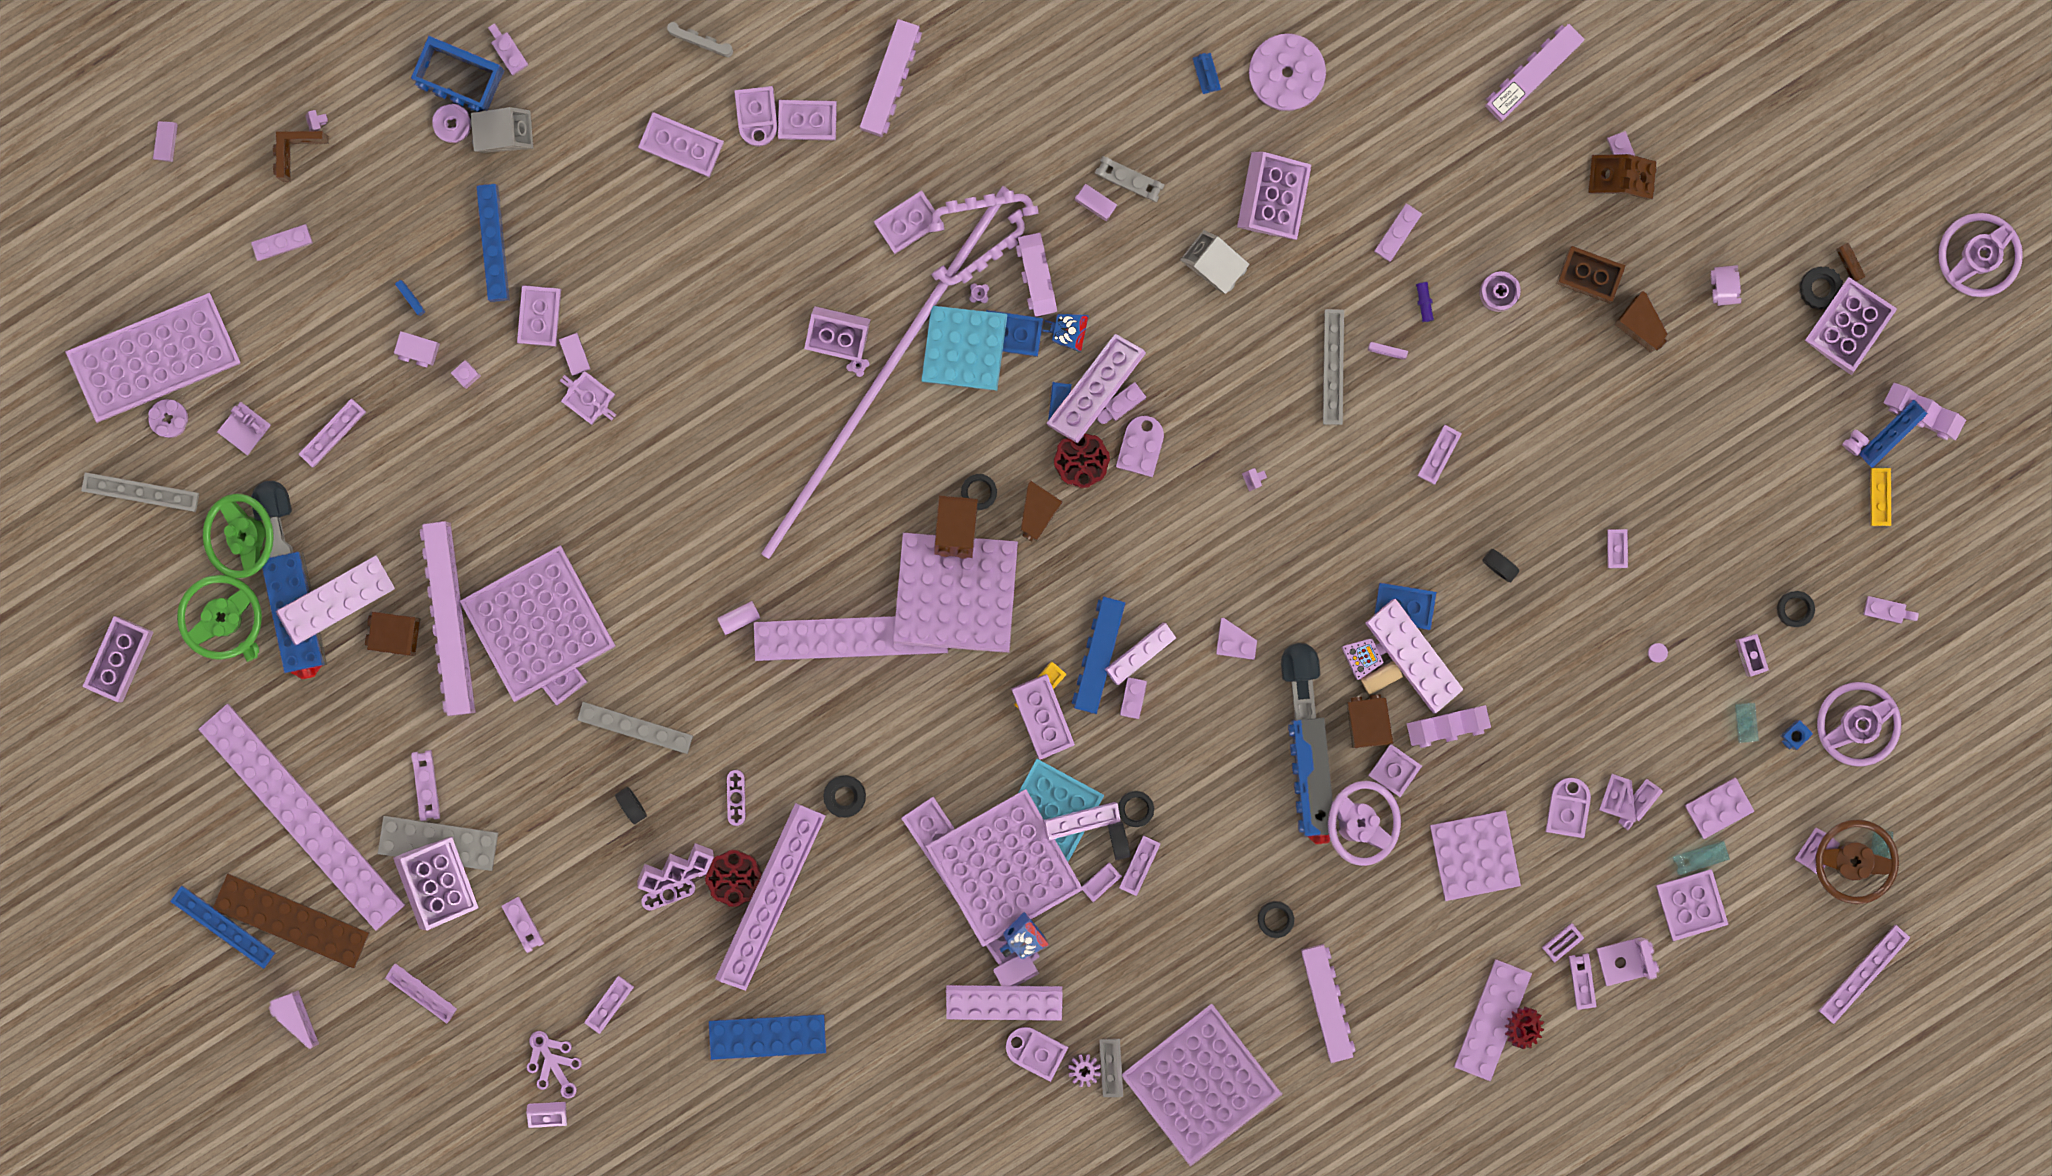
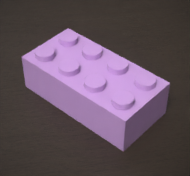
[83,616,154,702]

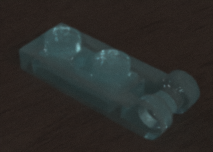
[1673,841,1730,875]

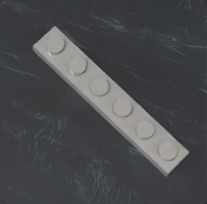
[1323,309,1344,425]
[81,472,199,512]
[577,702,693,754]

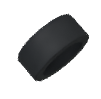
[961,474,997,510]
[1482,549,1520,583]
[1777,591,1815,627]
[615,787,647,825]
[1118,791,1155,828]
[1108,822,1131,860]
[1258,901,1295,938]

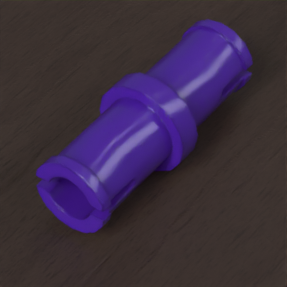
[1416,282,1434,322]

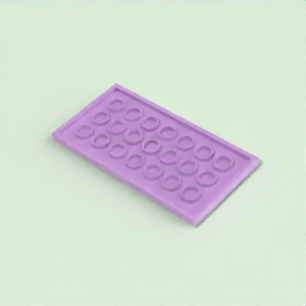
[66,293,241,423]

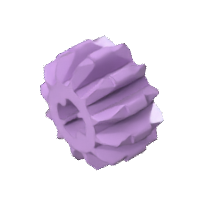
[1069,1054,1101,1087]

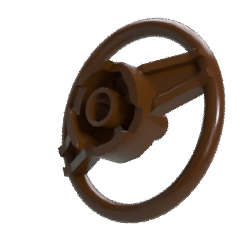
[1815,820,1899,904]

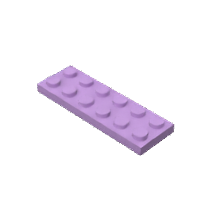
[1047,334,1146,443]
[276,556,395,645]
[1365,599,1464,714]
[1454,959,1532,1081]
[946,985,1062,1020]

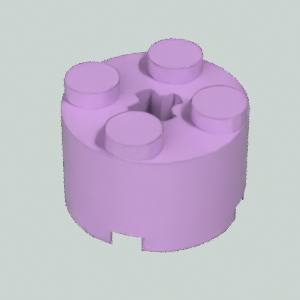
[1710,265,1741,306]
[1480,271,1521,312]

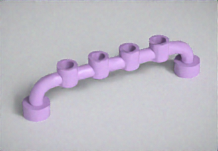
[928,191,1039,232]
[931,209,1025,285]

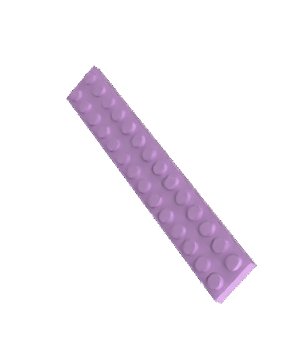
[199,704,405,931]

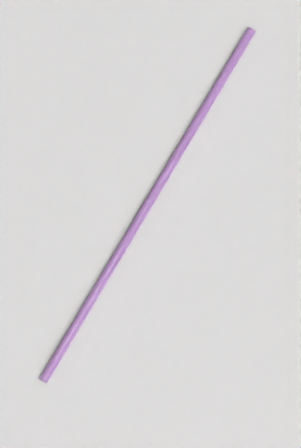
[761,186,1010,559]

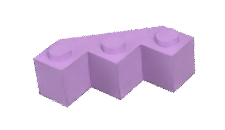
[1016,233,1057,317]
[1884,383,1966,440]
[1407,705,1491,748]
[637,843,714,895]

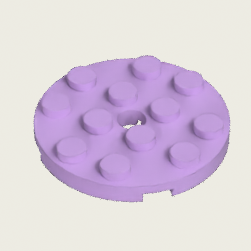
[1249,34,1326,111]

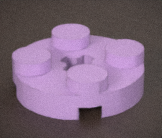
[433,104,471,143]
[148,399,188,438]

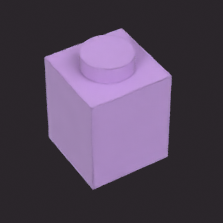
[451,360,481,389]

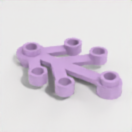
[527,1031,582,1098]

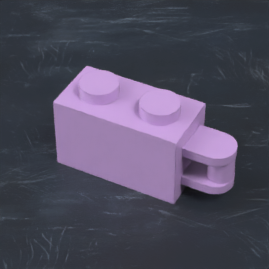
[1097,382,1146,424]

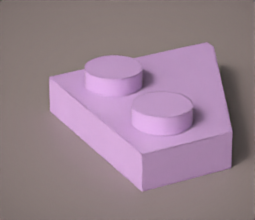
[1216,618,1257,660]
[1599,774,1636,822]

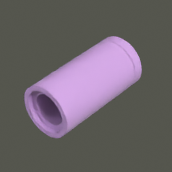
[718,601,760,635]

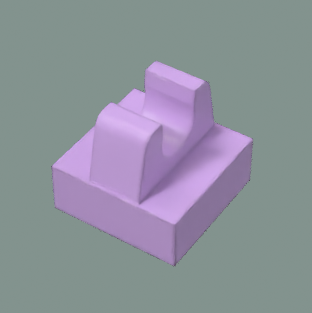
[306,110,328,131]
[1242,468,1267,491]

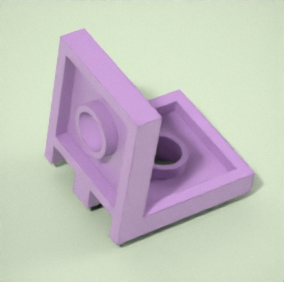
[1596,937,1659,986]

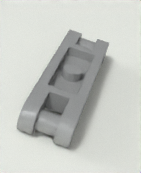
[667,22,733,57]
[1094,156,1165,202]

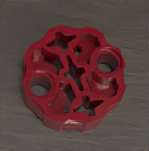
[1054,433,1110,489]
[705,850,763,907]

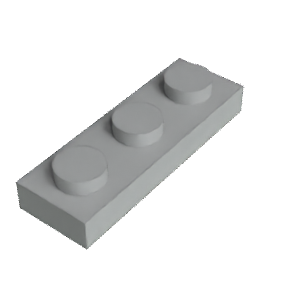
[1100,1039,1123,1097]

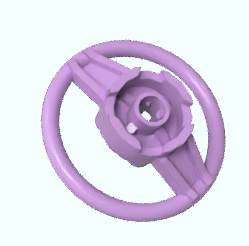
[1938,213,2023,297]
[1817,682,1901,766]
[1328,781,1401,866]

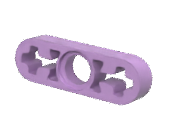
[727,770,746,826]
[642,880,696,910]

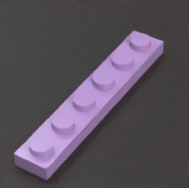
[1818,925,1910,1024]

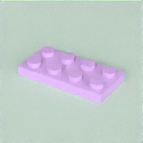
[638,112,724,177]
[1011,674,1075,760]

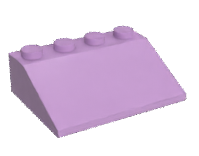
[1237,152,1311,240]
[1805,277,1897,375]
[393,837,478,931]

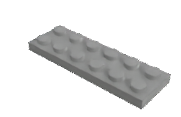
[378,816,498,871]

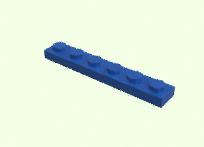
[170,886,276,969]

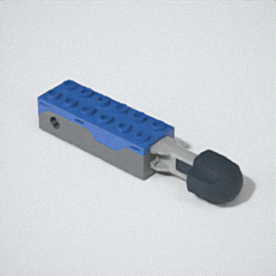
[251,481,327,680]
[1281,643,1333,844]

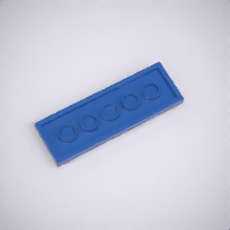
[709,1014,826,1060]

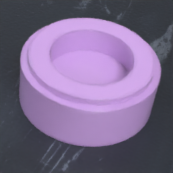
[1648,643,1668,662]

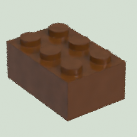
[1556,246,1626,304]

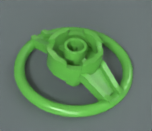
[203,494,274,578]
[177,575,262,660]

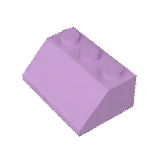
[805,307,871,362]

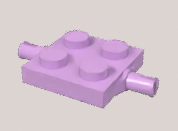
[560,371,616,425]

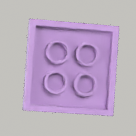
[1655,869,1728,941]

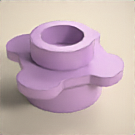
[969,284,989,303]
[847,359,869,377]

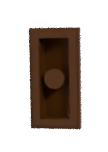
[1836,243,1865,281]

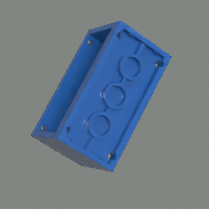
[411,36,504,112]

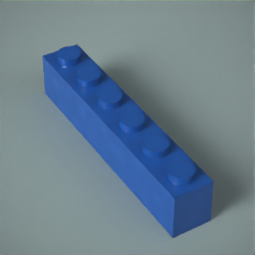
[477,184,510,302]
[1072,597,1126,714]

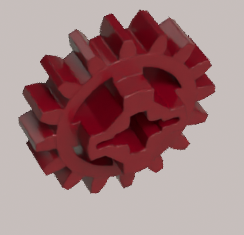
[1505,1007,1544,1049]

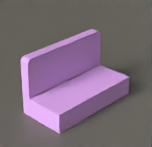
[1075,184,1117,221]
[1795,828,1840,874]
[994,956,1039,986]

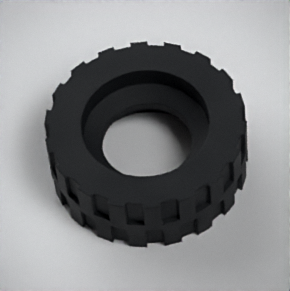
[1799,266,1843,310]
[823,775,866,818]

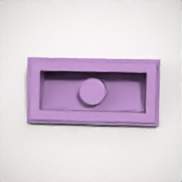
[153,121,178,162]
[526,1102,567,1128]

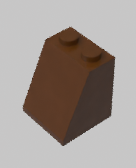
[1614,291,1668,352]
[1021,480,1063,542]
[934,496,978,559]
[365,612,421,656]
[1346,694,1394,748]

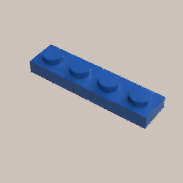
[1859,400,1928,468]

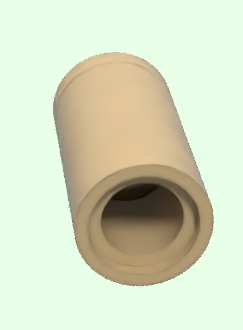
[1360,661,1403,695]

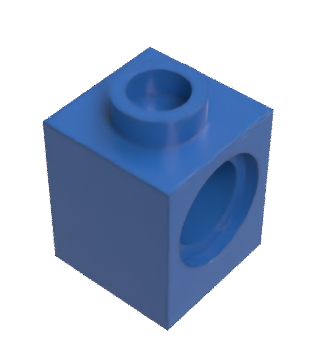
[1781,720,1813,750]

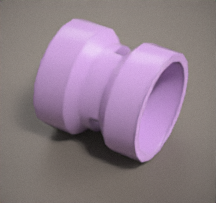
[1842,429,1869,456]

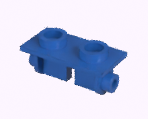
[1192,53,1221,95]

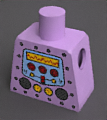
[1341,638,1387,680]

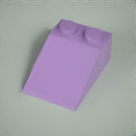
[269,991,319,1049]

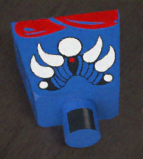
[1043,314,1089,353]
[1000,912,1049,959]

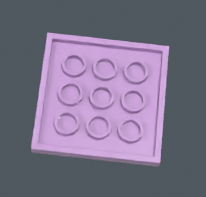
[1430,810,1521,901]

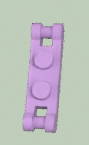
[412,750,440,821]

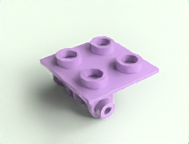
[217,402,271,455]

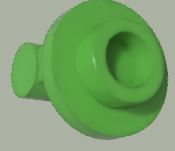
[239,642,259,662]

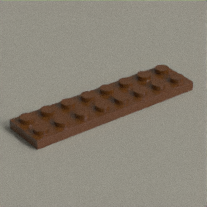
[213,873,370,968]

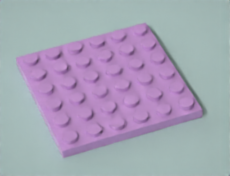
[894,533,1018,652]
[460,545,616,702]
[926,789,1083,947]
[1122,1004,1282,1166]

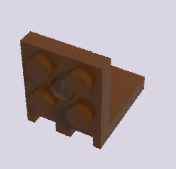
[273,131,329,182]
[1588,154,1657,199]

